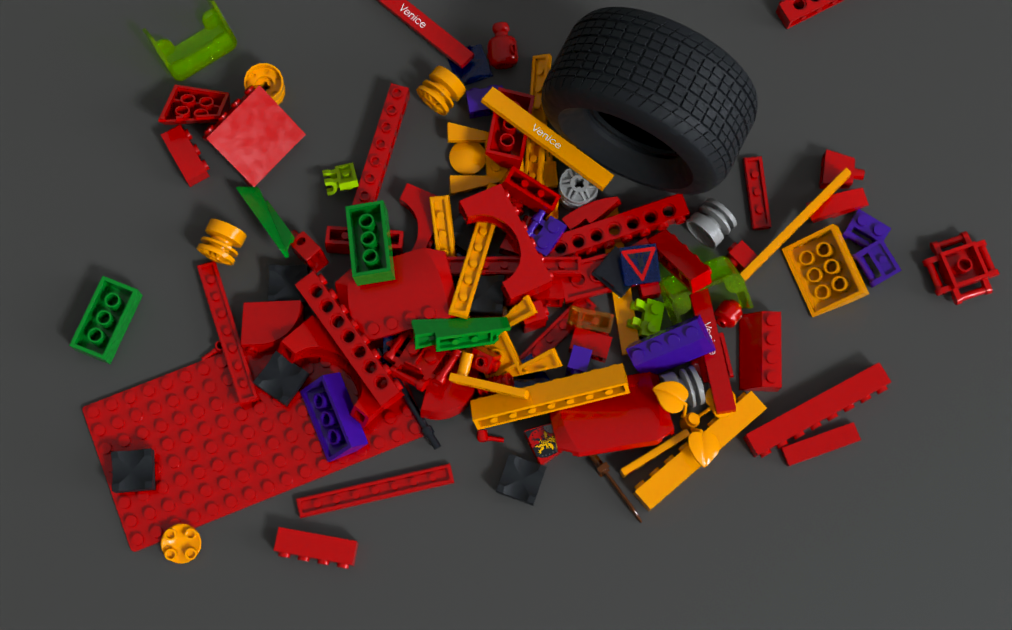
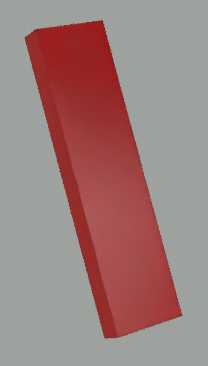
[742,156,772,230]
[781,422,861,467]

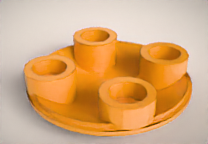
[449,143,485,175]
[161,524,201,564]

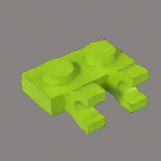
[322,162,359,196]
[626,298,665,338]

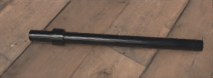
[376,347,441,450]

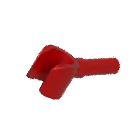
[201,340,223,360]
[477,430,504,443]

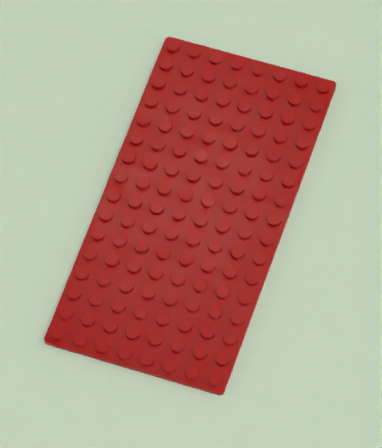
[82,311,424,552]

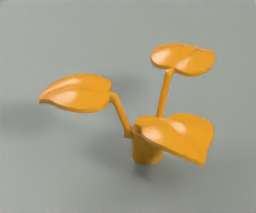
[652,381,736,468]

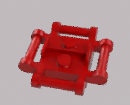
[922,231,1000,305]
[383,330,462,392]

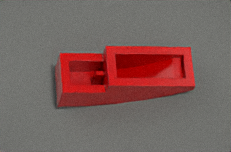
[806,187,869,223]
[562,196,621,230]

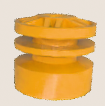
[244,63,285,105]
[416,65,466,116]
[196,218,247,266]

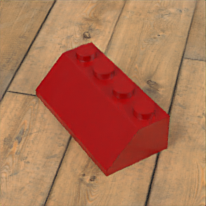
[485,87,535,169]
[739,311,782,392]

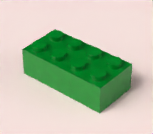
[345,200,396,286]
[69,276,143,364]

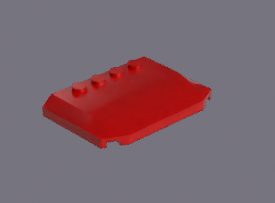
[335,248,460,342]
[548,372,675,457]

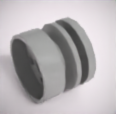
[558,168,598,212]
[686,198,737,249]
[660,366,705,414]

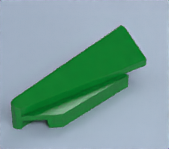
[236,187,295,258]
[411,317,511,352]

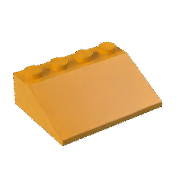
[782,224,869,317]

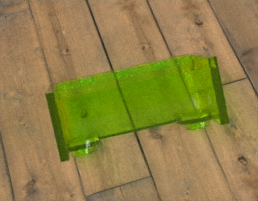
[142,0,237,81]
[659,256,754,325]

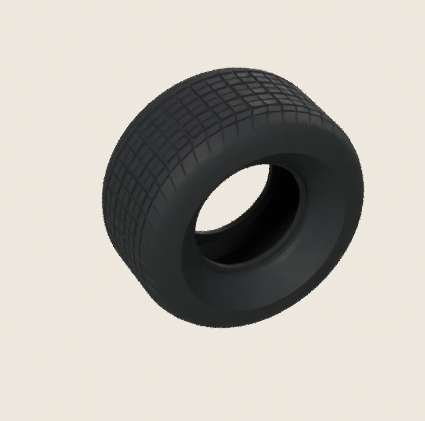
[541,7,757,195]

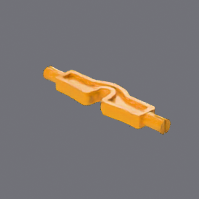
[543,151,559,222]

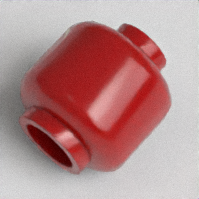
[714,299,743,328]

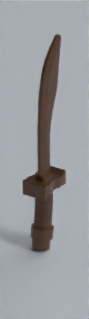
[589,454,642,523]

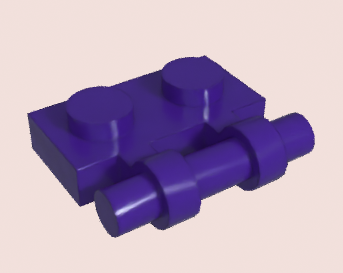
[527,209,567,256]

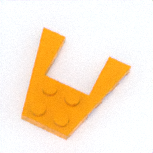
[447,122,524,196]
[472,295,563,378]

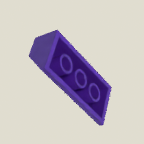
[626,314,716,375]
[300,372,369,462]

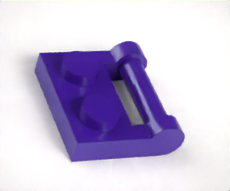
[842,209,891,248]
[852,238,902,288]

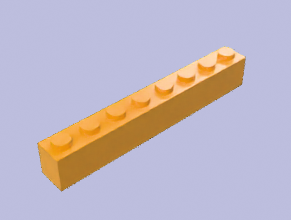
[470,363,630,430]
[633,391,767,512]

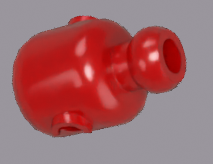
[487,22,518,69]

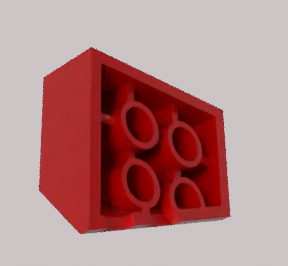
[158,84,231,125]

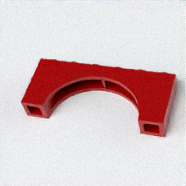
[399,183,437,251]
[459,184,554,306]
[278,315,387,428]

